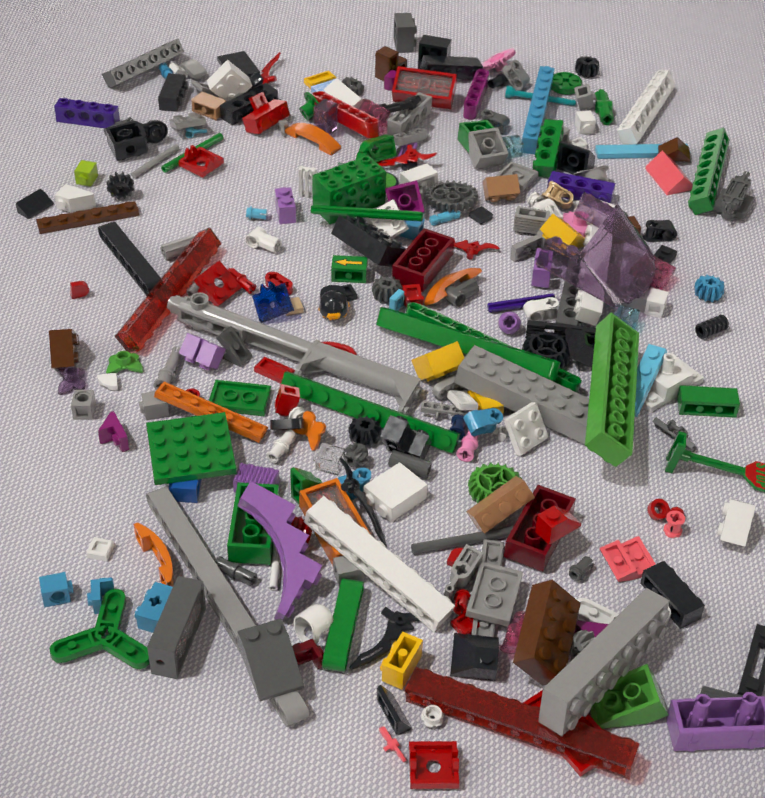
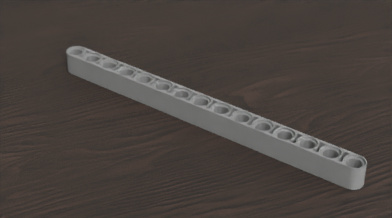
[146,486,309,727]

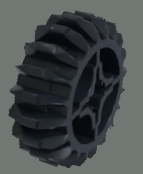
[522,331,571,369]

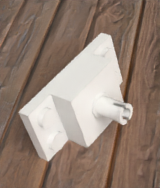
[642,353,704,413]

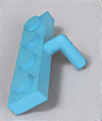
[635,344,667,417]

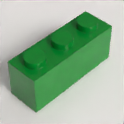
[677,385,740,418]

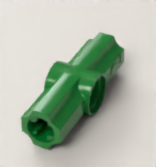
[595,89,614,125]

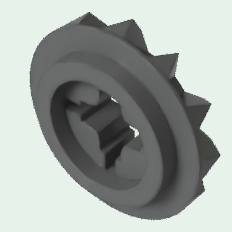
[342,76,365,96]

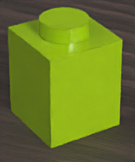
[74,160,98,187]

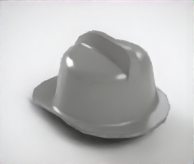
[573,165,609,182]

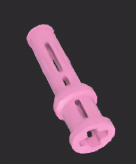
[456,430,479,462]

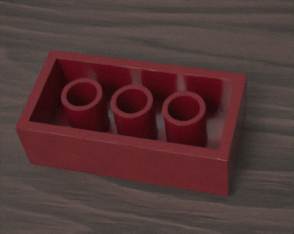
[392,228,455,292]
[504,484,576,572]

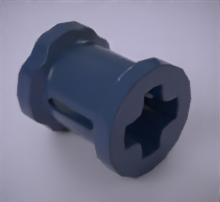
[449,414,467,440]

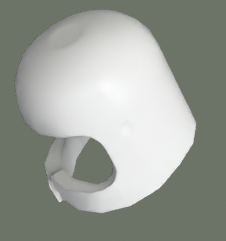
[294,604,333,644]

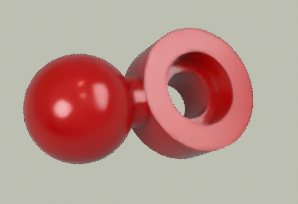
[647,499,685,522]

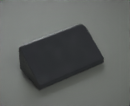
[16,189,54,219]
[377,685,412,735]

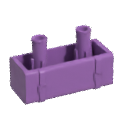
[666,692,765,752]

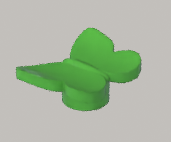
[106,351,143,374]

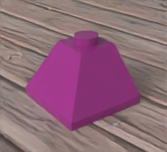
[385,180,425,213]

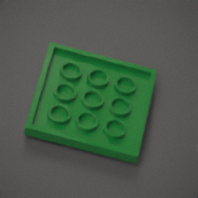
[146,412,237,485]

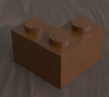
[375,46,407,81]
[49,329,80,369]

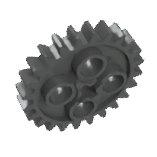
[425,180,478,213]

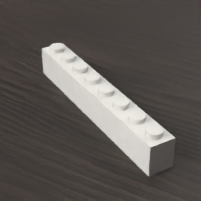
[304,496,455,632]

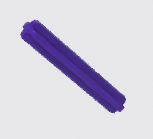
[487,293,555,312]

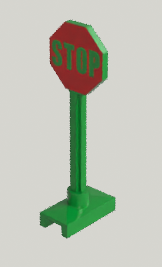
[665,431,765,492]

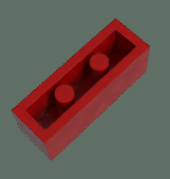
[242,99,290,134]

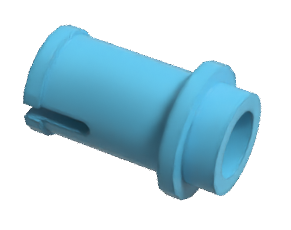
[246,206,267,220]

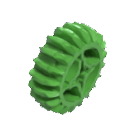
[468,462,522,503]

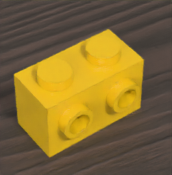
[380,631,423,690]

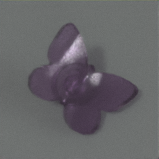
[58,366,86,395]

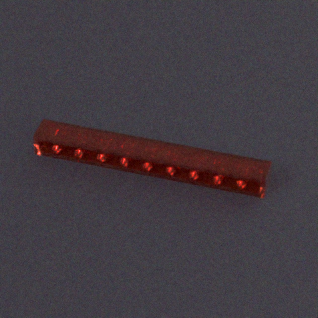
[115,227,222,352]
[405,667,640,780]

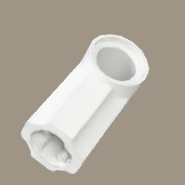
[245,226,282,253]

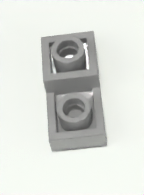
[180,59,207,79]

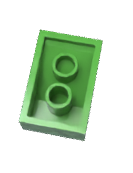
[590,664,669,729]

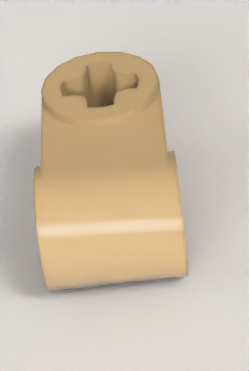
[541,181,573,209]

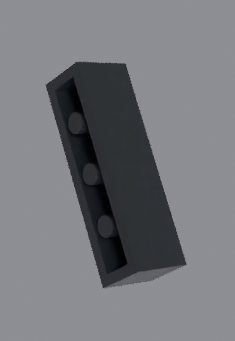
[420,55,483,79]

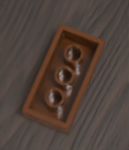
[513,579,581,686]

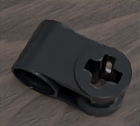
[643,220,677,242]

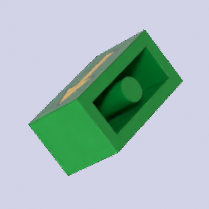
[331,255,368,283]

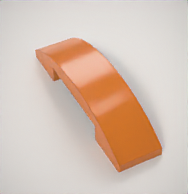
[285,123,341,155]
[424,268,482,306]
[133,522,174,587]

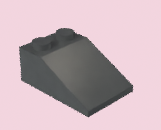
[237,618,304,702]

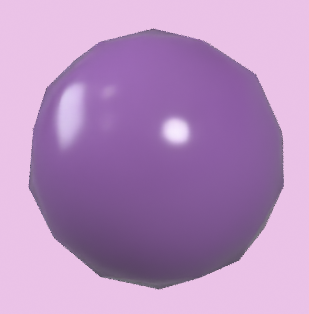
[498,311,521,334]

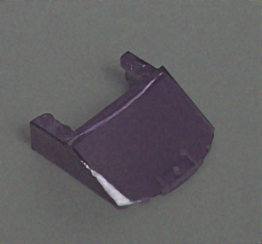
[536,192,655,308]

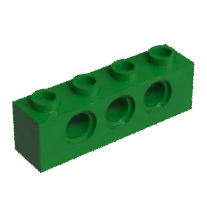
[532,119,564,177]

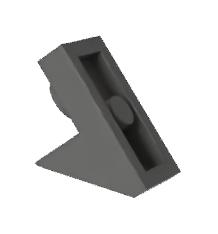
[216,326,252,367]

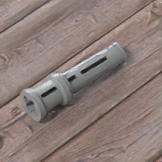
[153,347,182,390]

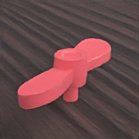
[379,726,407,762]

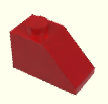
[535,506,582,545]

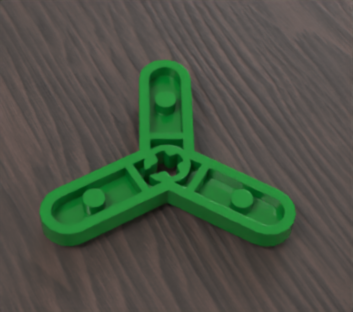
[49,589,150,669]

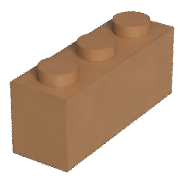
[466,476,535,534]

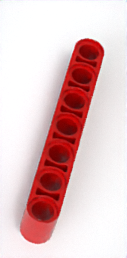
[312,91,379,138]

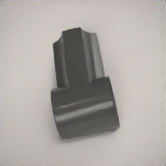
[444,278,479,307]

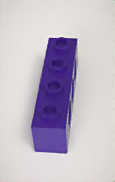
[54,98,120,128]
[547,171,616,203]

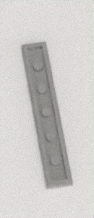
[471,539,504,637]

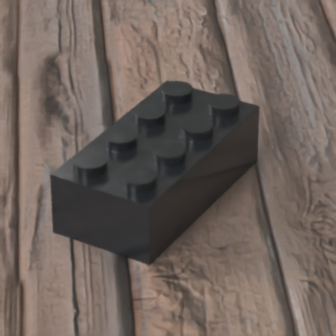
[331,214,406,267]

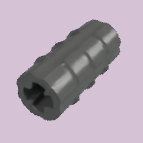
[388,450,432,479]

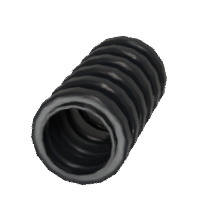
[695,314,729,339]

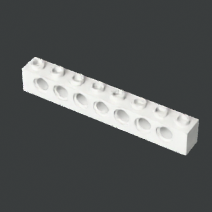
[617,70,675,145]

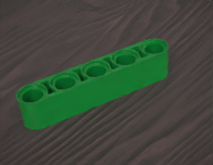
[322,578,364,672]

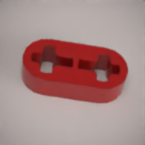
[265,272,293,296]

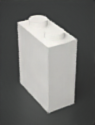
[363,462,428,522]

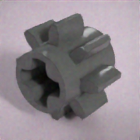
[344,442,368,468]

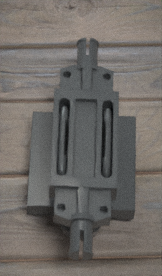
[713,171,755,220]

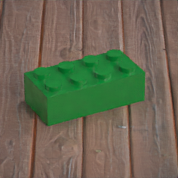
[227,482,279,565]

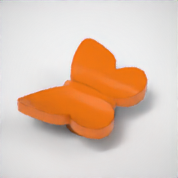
[293,411,326,451]

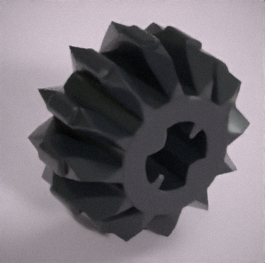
[575,56,600,78]
[106,171,135,200]
[348,416,382,447]

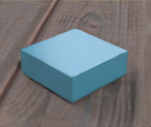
[389,289,404,311]

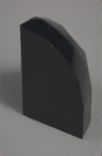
[247,72,263,92]

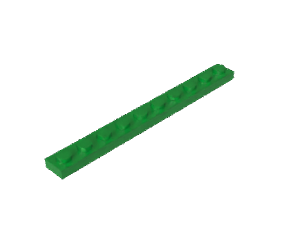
[281,371,460,453]

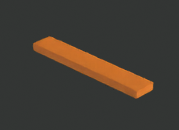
[154,382,268,443]

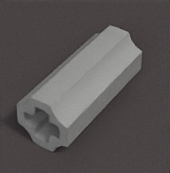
[160,235,198,260]

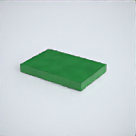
[209,380,272,417]

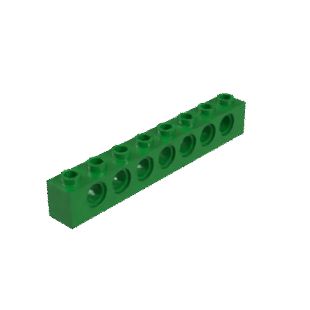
[688,127,730,215]

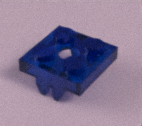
[252,281,294,323]

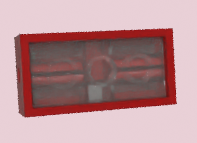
[392,66,457,110]

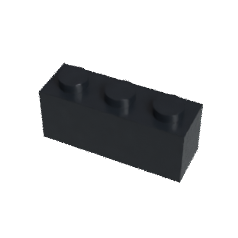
[158,73,189,112]
[640,561,705,629]

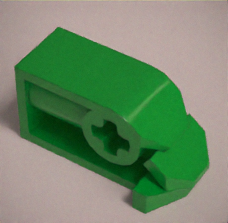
[356,134,397,162]

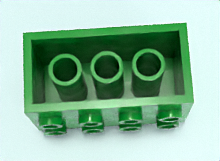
[312,155,386,225]

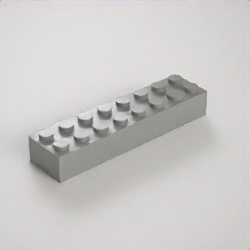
[454,345,589,444]
[538,588,670,736]

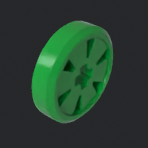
[551,72,582,95]

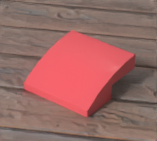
[600,536,655,582]

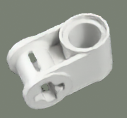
[523,297,559,322]

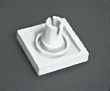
[366,199,409,239]
[504,402,549,455]

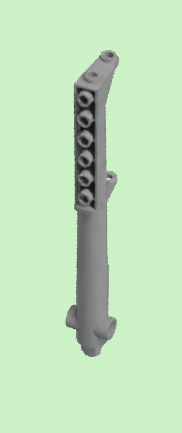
[167,292,421,415]

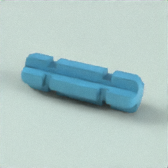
[429,210,460,226]

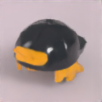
[318,285,350,320]

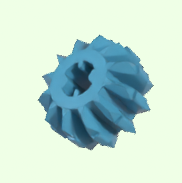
[694,274,725,303]

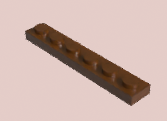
[36,201,139,234]

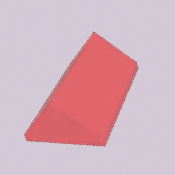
[645,150,693,195]

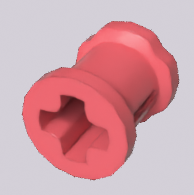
[663,511,685,538]

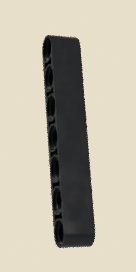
[98,221,165,297]

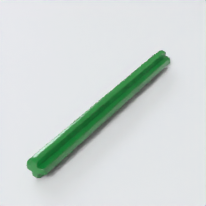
[310,205,423,222]

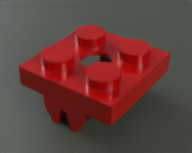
[179,145,224,177]
[193,260,242,306]
[408,741,459,789]

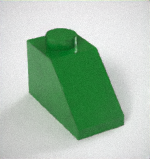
[290,467,322,504]

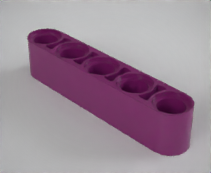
[463,69,489,120]

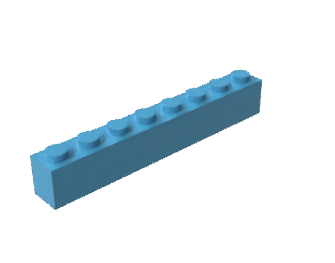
[520,66,555,155]

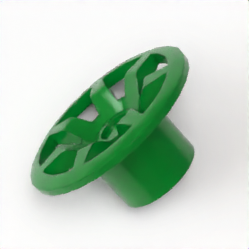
[299,92,326,120]

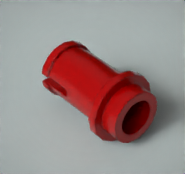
[453,589,471,615]

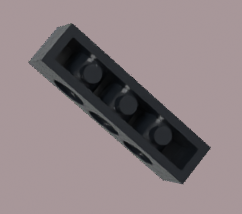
[220,83,278,126]

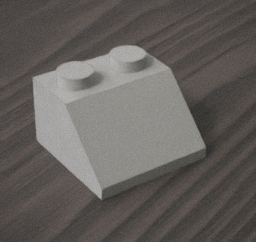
[469,127,509,169]

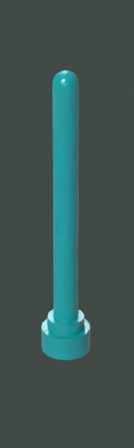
[505,86,576,106]

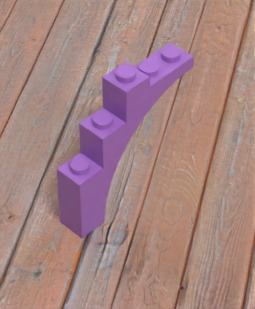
[238,481,322,621]

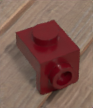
[292,639,324,670]

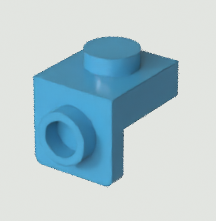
[87,577,115,614]

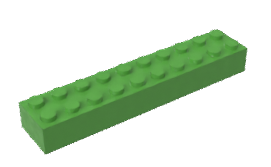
[585,312,639,467]

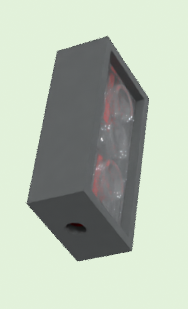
[147,576,206,679]

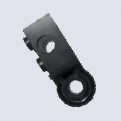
[105,120,168,161]

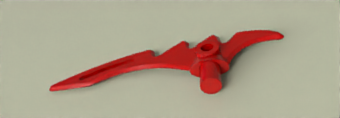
[261,52,281,84]
[376,145,437,166]
[454,240,500,260]

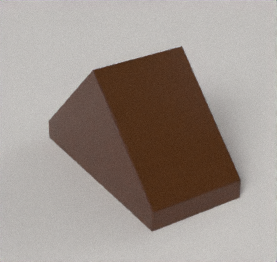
[658,137,690,162]

